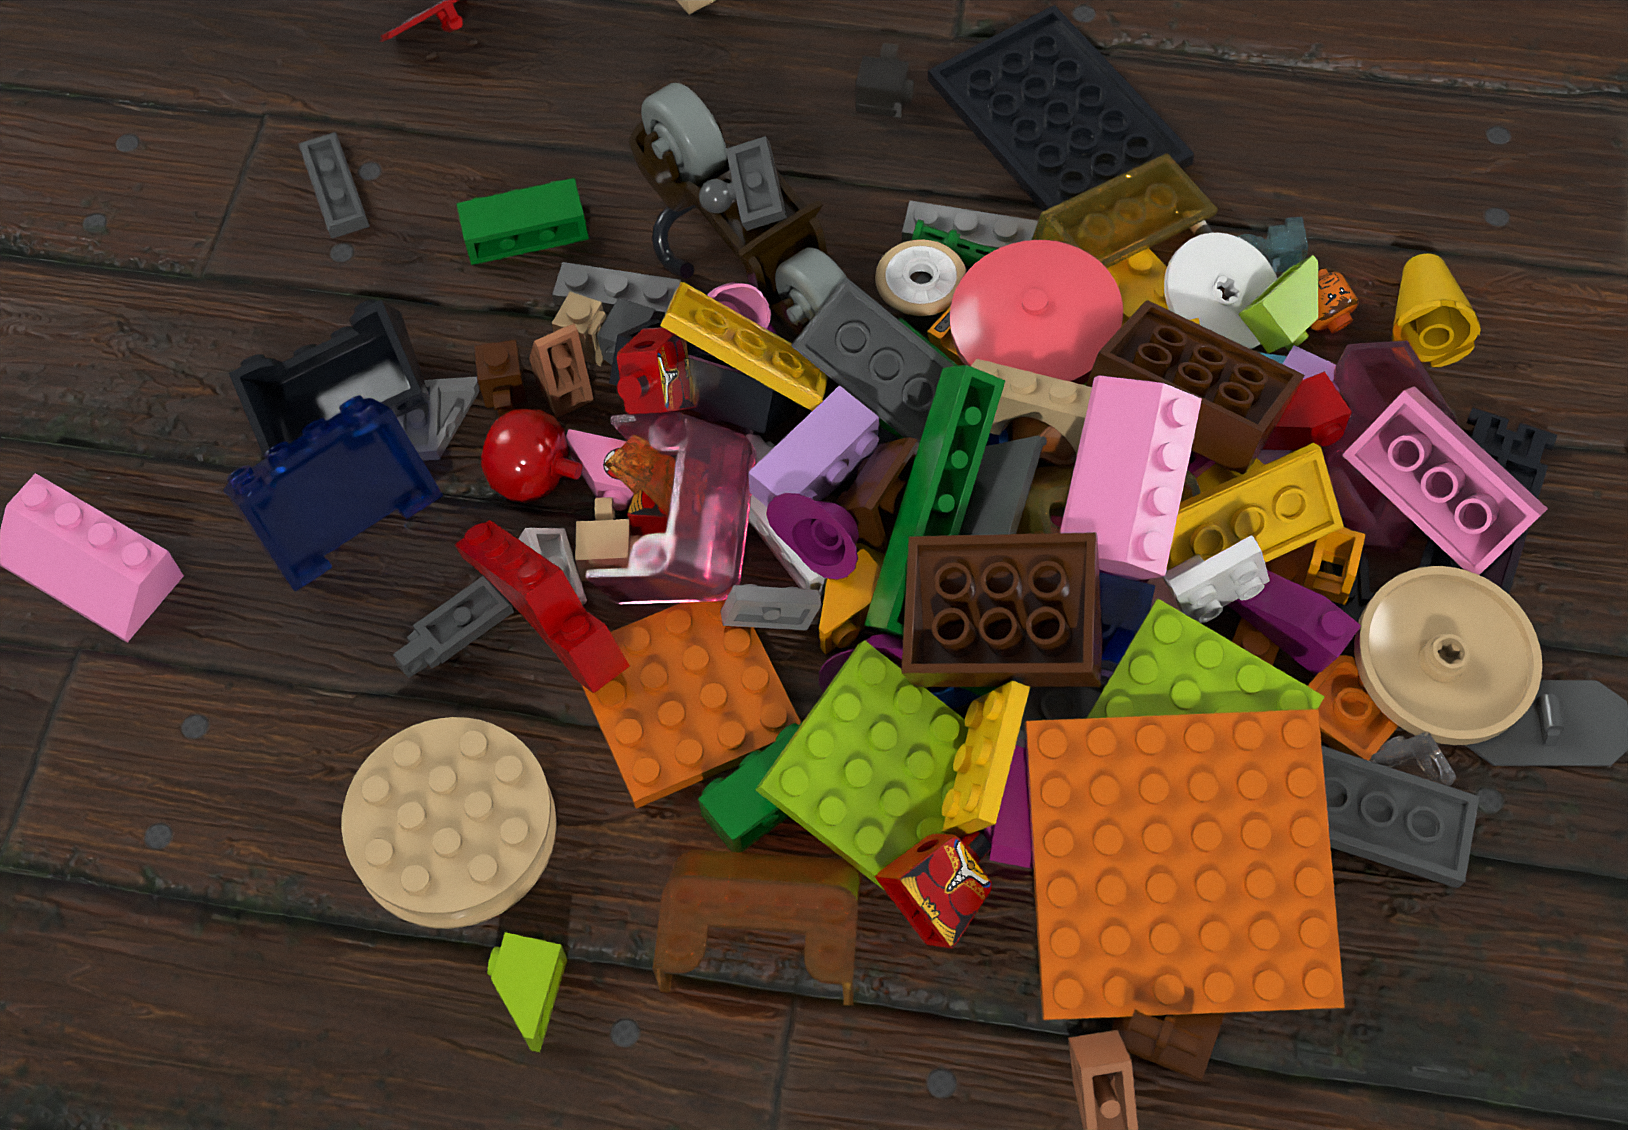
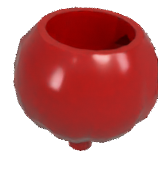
[481,409,583,503]

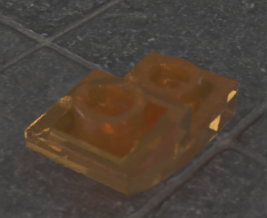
[604,434,706,519]

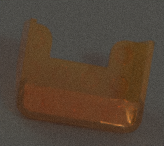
[653,850,862,1006]

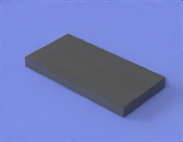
[791,277,954,444]

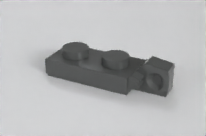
[393,576,514,678]

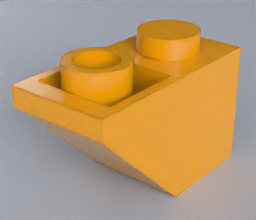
[819,548,881,654]

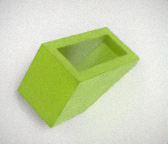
[1238,255,1318,354]
[488,932,567,1052]

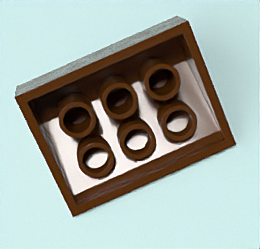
[1086,300,1305,475]
[901,532,1102,687]

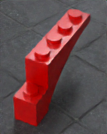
[454,520,630,694]

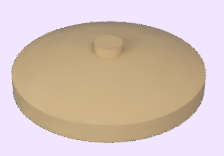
[1354,566,1542,745]

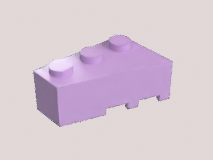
[748,386,879,507]

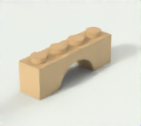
[971,359,1092,454]

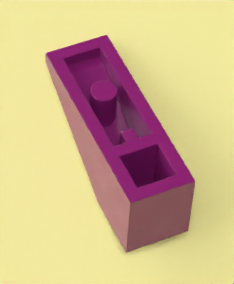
[1227,570,1361,676]

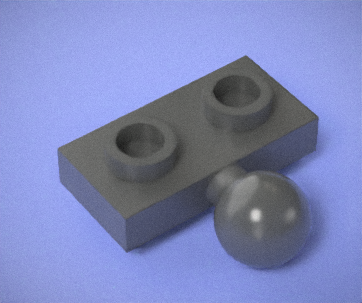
[699,136,787,231]

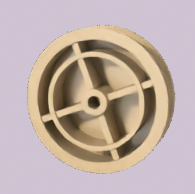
[342,717,557,929]

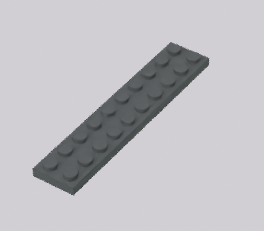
[1016,675,1480,888]

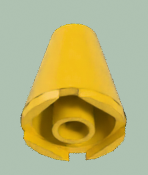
[1392,254,1481,367]

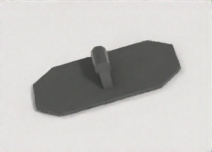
[1465,680,1628,766]

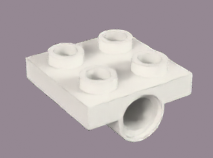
[1163,535,1270,623]

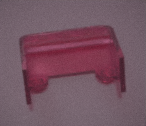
[586,411,757,604]

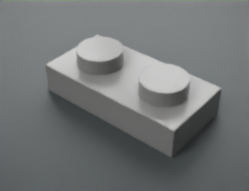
[720,584,822,630]

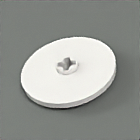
[1164,233,1277,349]

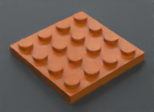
[581,582,801,809]

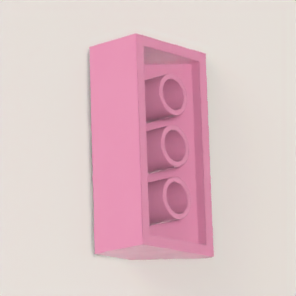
[1060,376,1202,581]
[1342,386,1548,575]
[0,473,184,643]

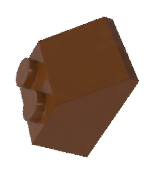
[836,437,919,555]

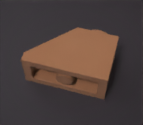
[1068,1030,1138,1130]

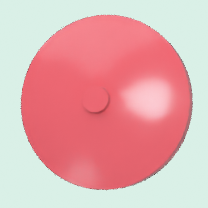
[950,240,1123,385]

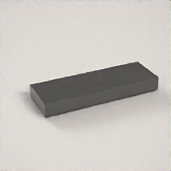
[298,132,370,239]

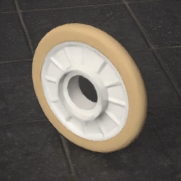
[875,239,967,316]

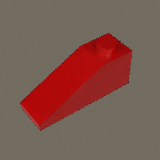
[1262,371,1352,451]

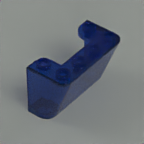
[224,395,443,592]

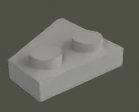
[394,377,480,462]

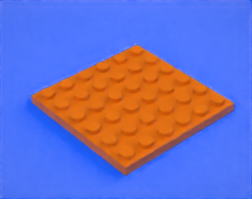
[1024,709,1345,1020]

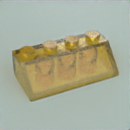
[1032,153,1218,268]

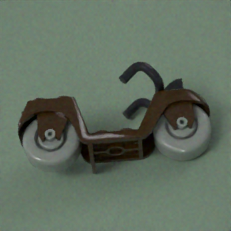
[629,83,846,343]

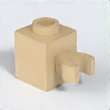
[575,497,641,581]

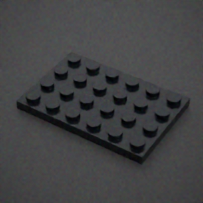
[928,5,1194,233]

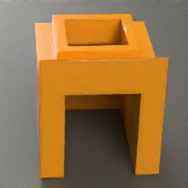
[1303,527,1366,605]

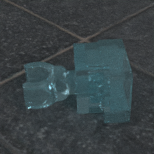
[1237,217,1308,272]

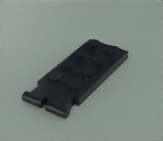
[1418,407,1558,594]

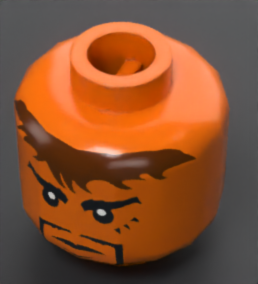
[1310,269,1359,334]

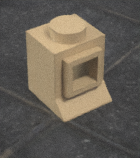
[552,292,607,366]

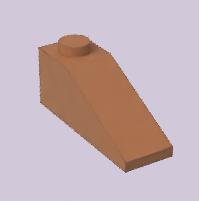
[529,323,594,418]

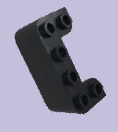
[229,299,430,469]

